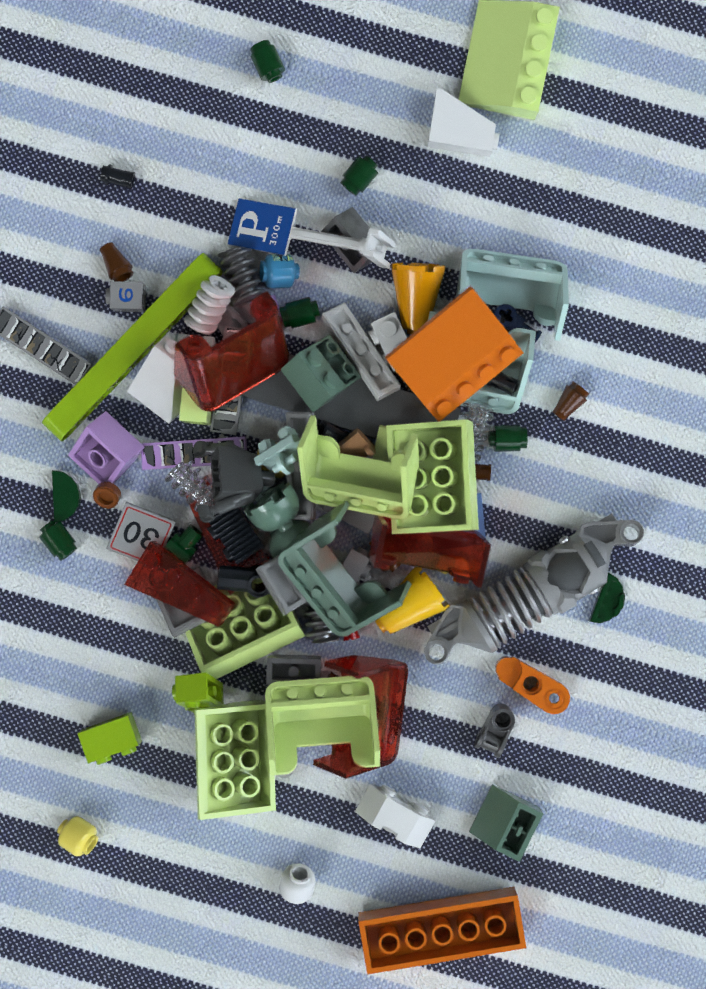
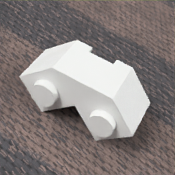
[355,784,436,848]

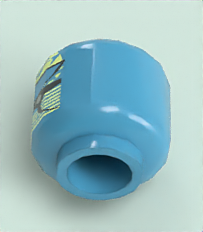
[259,254,300,288]

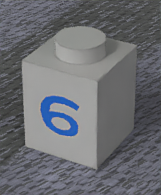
[105,281,146,312]

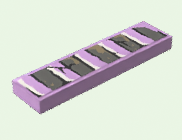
[141,437,247,470]

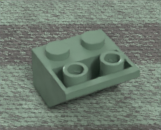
[280,334,361,412]
[469,784,543,862]

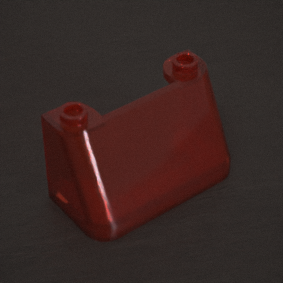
[174,291,289,411]

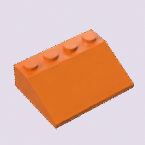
[385,286,523,422]

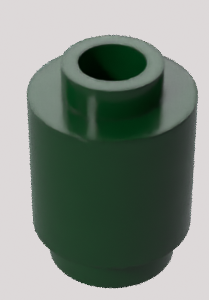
[250,40,285,83]
[340,155,378,196]
[280,297,320,329]
[488,425,528,452]
[39,521,78,561]

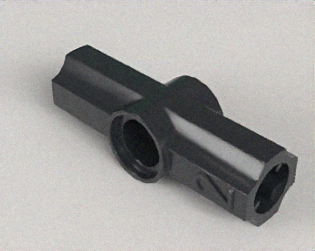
[217,564,270,598]

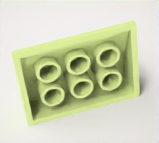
[458,0,560,120]
[386,419,479,534]
[185,559,305,679]
[195,700,276,820]

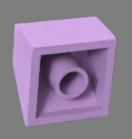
[68,411,145,484]

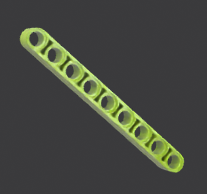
[42,253,223,442]

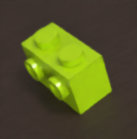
[172,672,224,715]
[77,712,142,765]

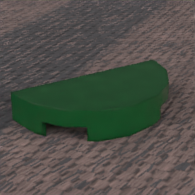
[52,470,81,523]
[588,572,625,623]

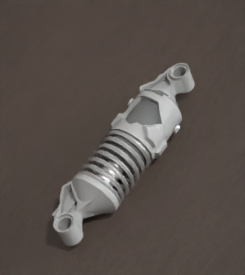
[424,513,644,665]

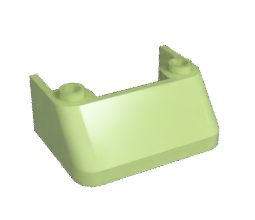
[297,415,419,519]

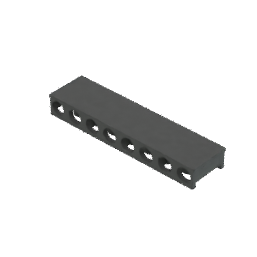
[242,344,461,439]

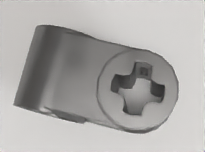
[474,704,515,758]

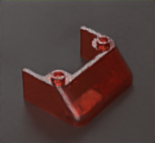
[369,515,491,588]
[313,655,408,779]

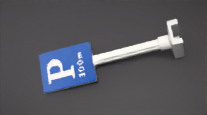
[228,198,396,269]

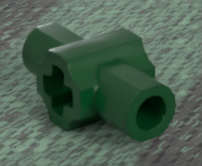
[157,524,203,576]

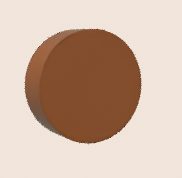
[93,482,121,509]

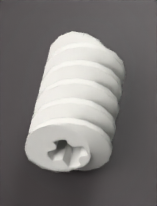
[184,275,235,335]

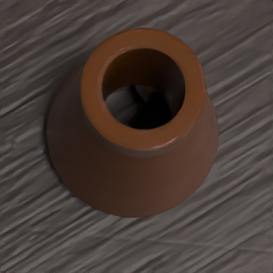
[99,242,134,282]
[552,381,590,421]

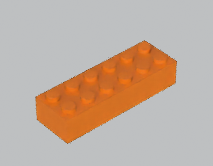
[358,887,526,975]

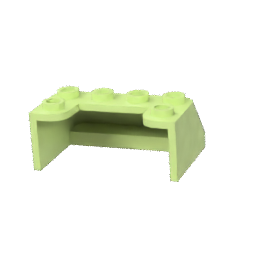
[265,675,380,775]

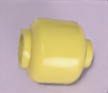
[57,816,98,856]

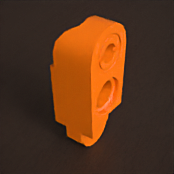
[495,656,570,714]

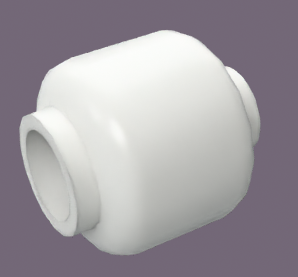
[279,863,316,904]

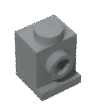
[342,546,372,585]

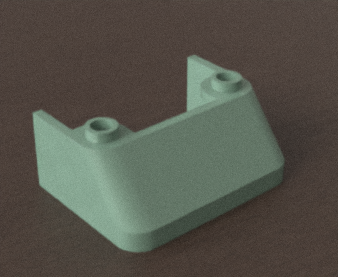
[278,501,411,637]

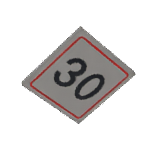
[106,502,176,568]

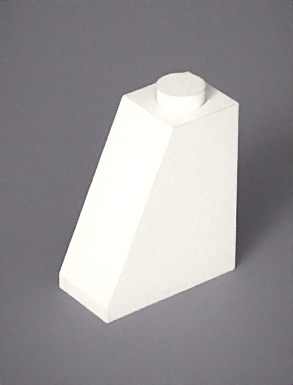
[427,88,499,157]
[127,336,188,424]

